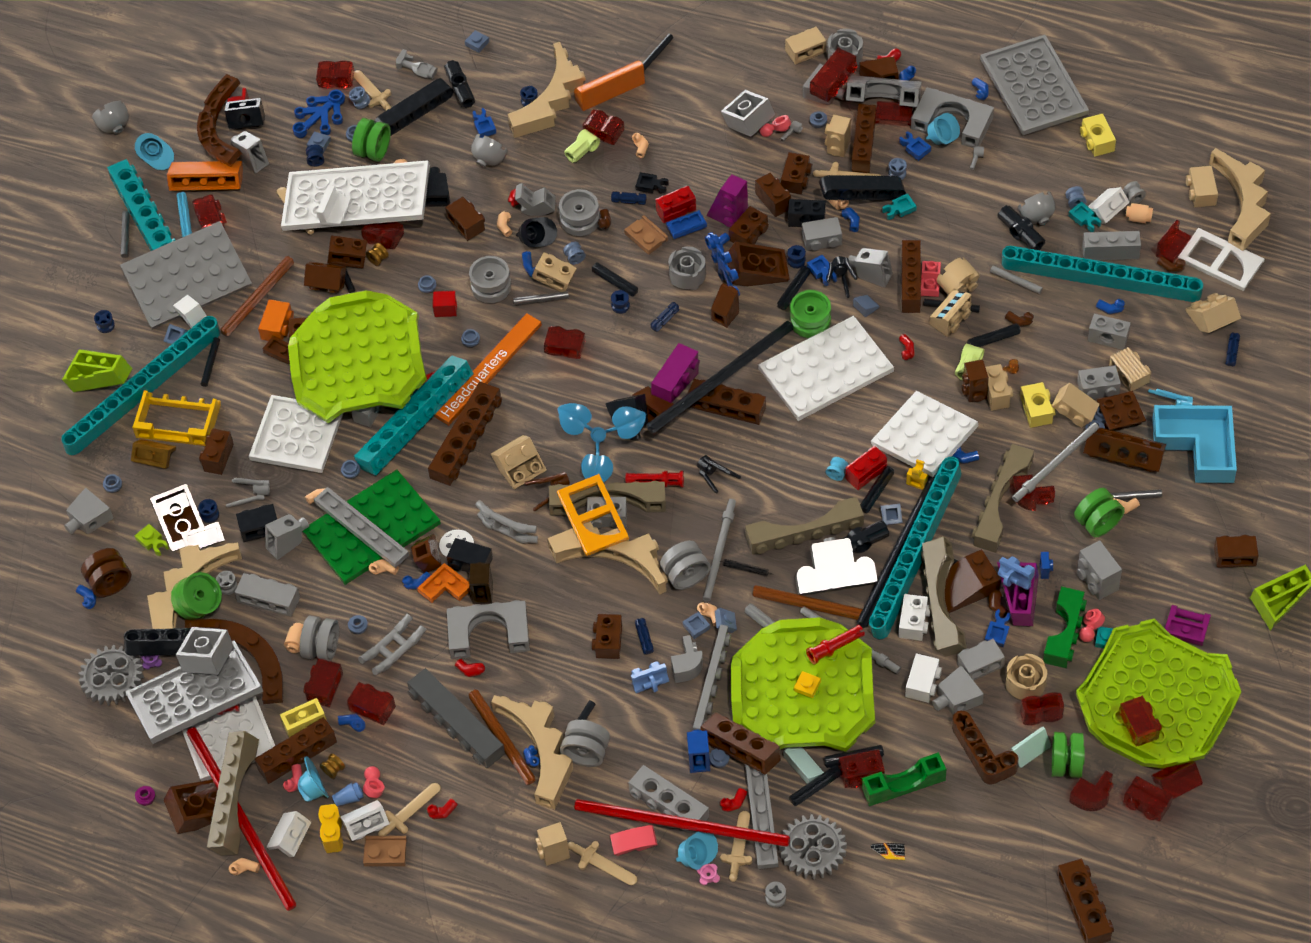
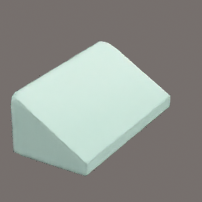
[1011,727,1051,768]
[784,747,824,784]

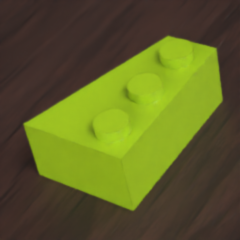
[62,349,133,392]
[1250,564,1311,631]

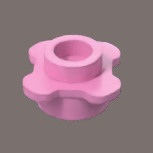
[697,864,720,885]

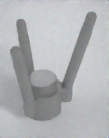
[226,478,270,508]

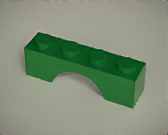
[1043,586,1087,668]
[862,752,947,807]

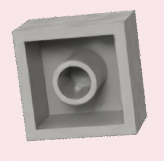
[721,90,775,137]
[1077,540,1122,600]
[176,627,234,675]

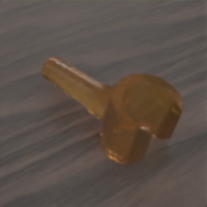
[1002,359,1019,374]

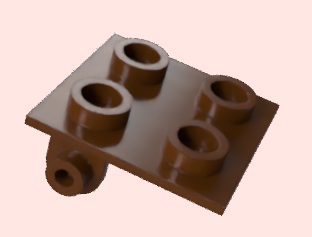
[1097,391,1146,431]

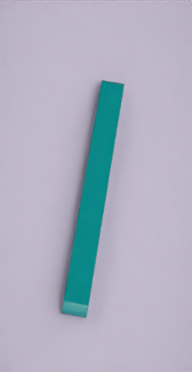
[1001,246,1203,302]
[61,316,220,455]
[869,457,962,639]

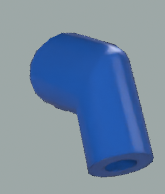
[899,66,916,81]
[972,78,989,100]
[841,207,860,232]
[522,251,535,277]
[952,447,979,463]
[402,571,431,589]
[76,584,96,609]
[338,714,366,732]

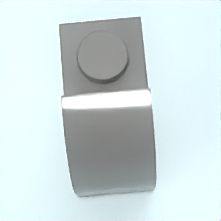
[515,183,556,216]
[671,635,703,683]

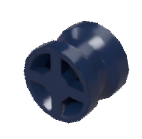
[520,86,538,107]
[306,144,325,167]
[787,245,806,269]
[611,290,630,314]
[94,310,115,333]
[198,499,219,523]

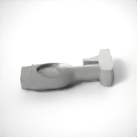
[396,49,438,79]

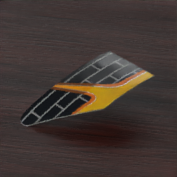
[870,843,905,860]

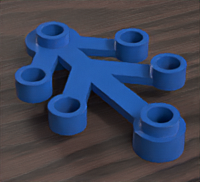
[292,89,345,138]
[705,232,740,296]

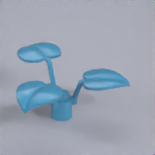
[558,403,646,483]

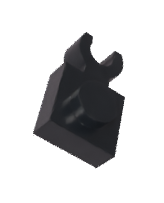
[635,172,669,193]

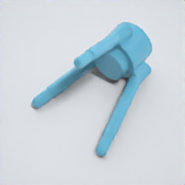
[1148,389,1193,405]

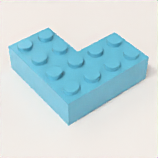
[1152,405,1237,483]

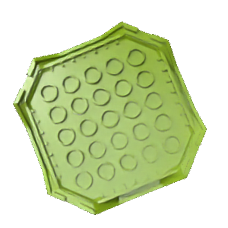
[288,290,427,423]
[731,617,876,752]
[1076,618,1242,768]

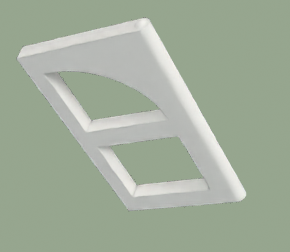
[1178,228,1265,291]

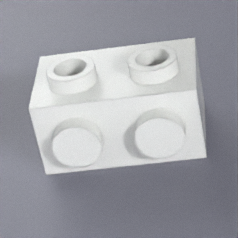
[899,594,930,641]
[905,654,942,703]
[340,800,390,841]

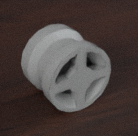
[1123,181,1146,204]
[216,571,238,595]
[765,882,786,908]

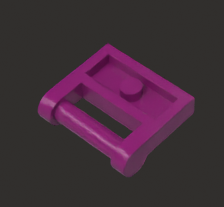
[1165,605,1211,646]

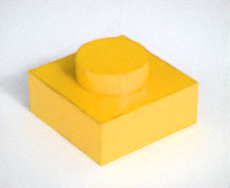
[794,671,821,698]

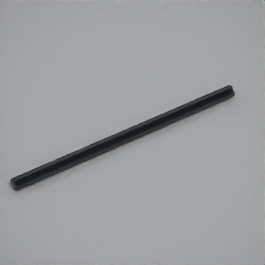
[647,321,793,433]
[857,473,937,628]

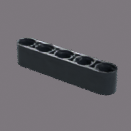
[374,78,454,136]
[819,175,906,200]
[124,628,218,656]

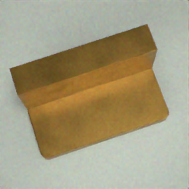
[131,439,176,469]

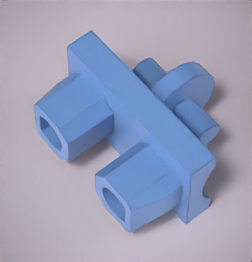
[998,556,1035,590]
[631,661,669,693]

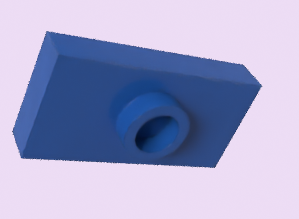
[666,210,707,239]

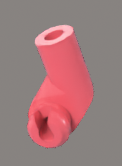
[283,764,303,792]

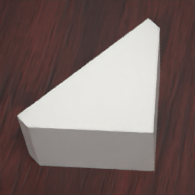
[173,295,206,328]

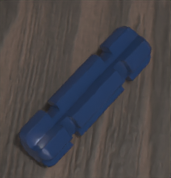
[611,191,647,205]
[650,302,679,332]
[1226,332,1240,367]
[635,618,654,655]

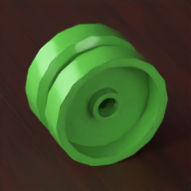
[352,118,391,162]
[790,290,831,338]
[1074,488,1125,538]
[171,572,222,620]
[1052,732,1085,778]

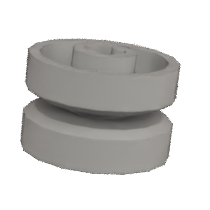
[559,189,600,236]
[469,256,511,303]
[660,540,711,590]
[300,615,339,663]
[560,720,610,767]

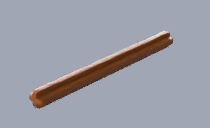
[220,256,294,336]
[752,585,863,620]
[469,689,535,785]

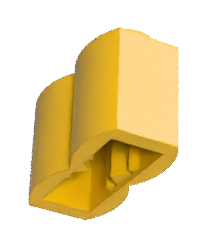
[318,804,343,853]

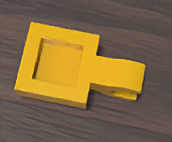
[906,459,928,490]

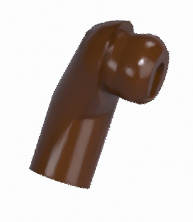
[598,209,611,229]
[1157,256,1186,272]
[1005,311,1034,327]
[988,590,1008,618]

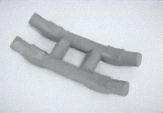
[475,500,538,544]
[358,613,427,675]

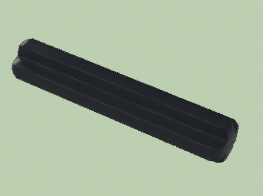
[592,262,638,296]
[777,266,810,310]
[967,323,1021,347]
[860,466,894,513]
[824,745,884,768]
[789,765,842,806]

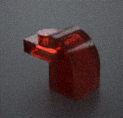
[1012,474,1055,511]
[1069,771,1114,811]

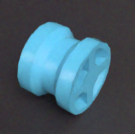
[826,457,849,481]

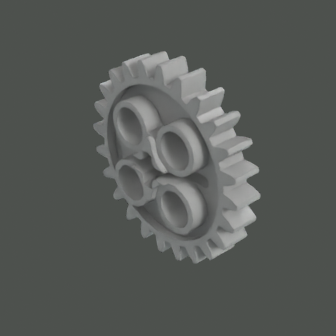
[78,645,144,706]
[779,814,847,879]

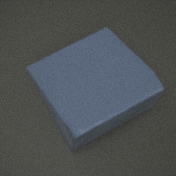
[853,295,879,317]
[164,324,188,344]
[880,504,903,525]

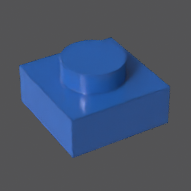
[1040,552,1053,579]

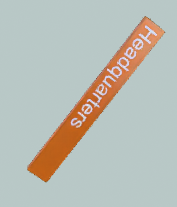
[434,313,542,426]

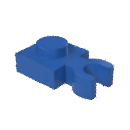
[473,108,497,138]
[899,131,931,161]
[807,255,837,286]
[985,609,1010,647]

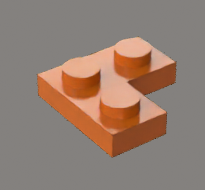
[417,563,470,603]

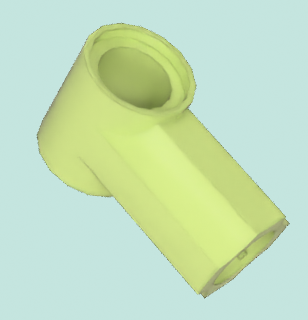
[564,129,600,163]
[955,343,985,380]

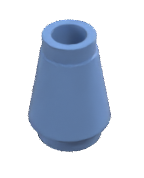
[332,782,364,806]

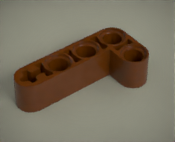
[952,710,1019,785]

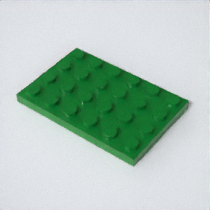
[302,469,441,585]

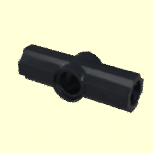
[444,60,475,108]
[998,205,1045,250]
[842,520,890,553]

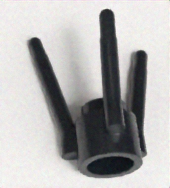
[827,256,857,298]
[697,455,741,493]

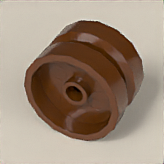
[81,548,132,597]

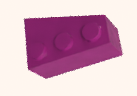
[706,174,748,227]
[651,343,700,403]
[997,562,1039,626]

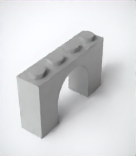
[846,75,922,107]
[911,87,994,148]
[447,600,530,659]

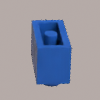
[687,730,710,773]

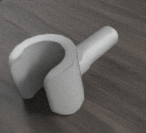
[780,121,803,141]
[970,146,984,170]

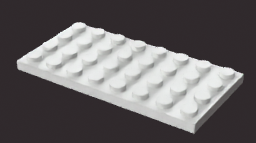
[281,161,430,231]

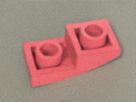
[921,261,941,297]
[610,825,658,856]

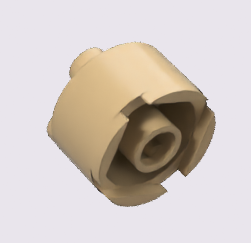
[936,257,980,296]
[1006,654,1047,702]

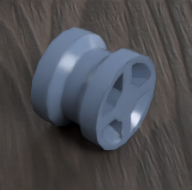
[349,86,370,109]
[888,158,907,180]
[1065,186,1087,209]
[563,241,586,265]

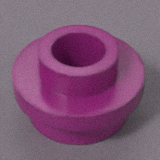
[135,786,155,806]

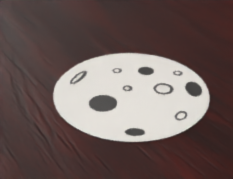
[439,530,474,557]

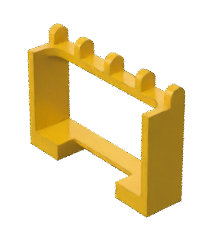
[132,390,221,446]

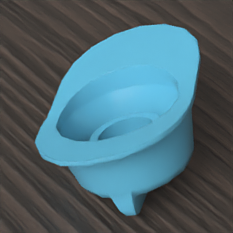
[926,113,960,145]
[135,133,174,170]
[298,756,329,802]
[676,831,718,870]

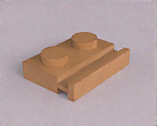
[624,215,668,255]
[363,836,407,866]

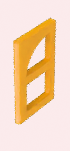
[557,474,629,556]

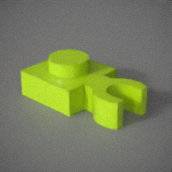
[134,524,169,556]

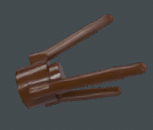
[524,472,570,511]

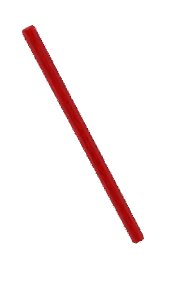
[186,727,296,911]
[574,799,790,847]

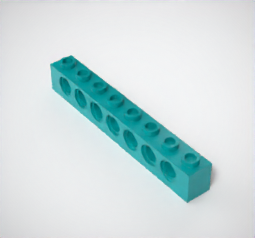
[107,159,175,251]
[354,355,474,475]

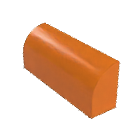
[574,60,645,111]
[167,161,243,191]

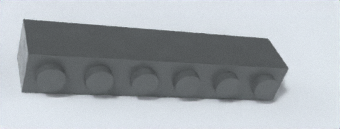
[407,668,505,769]

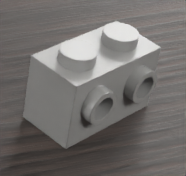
[1077,365,1121,399]
[587,497,627,528]

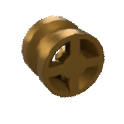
[366,243,389,266]
[320,753,345,779]

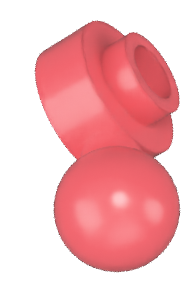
[759,115,791,137]
[1079,609,1105,642]
[363,766,385,798]

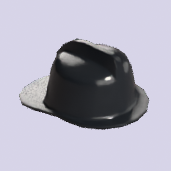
[516,217,557,248]

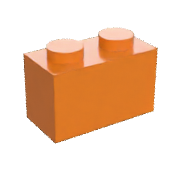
[258,300,294,341]

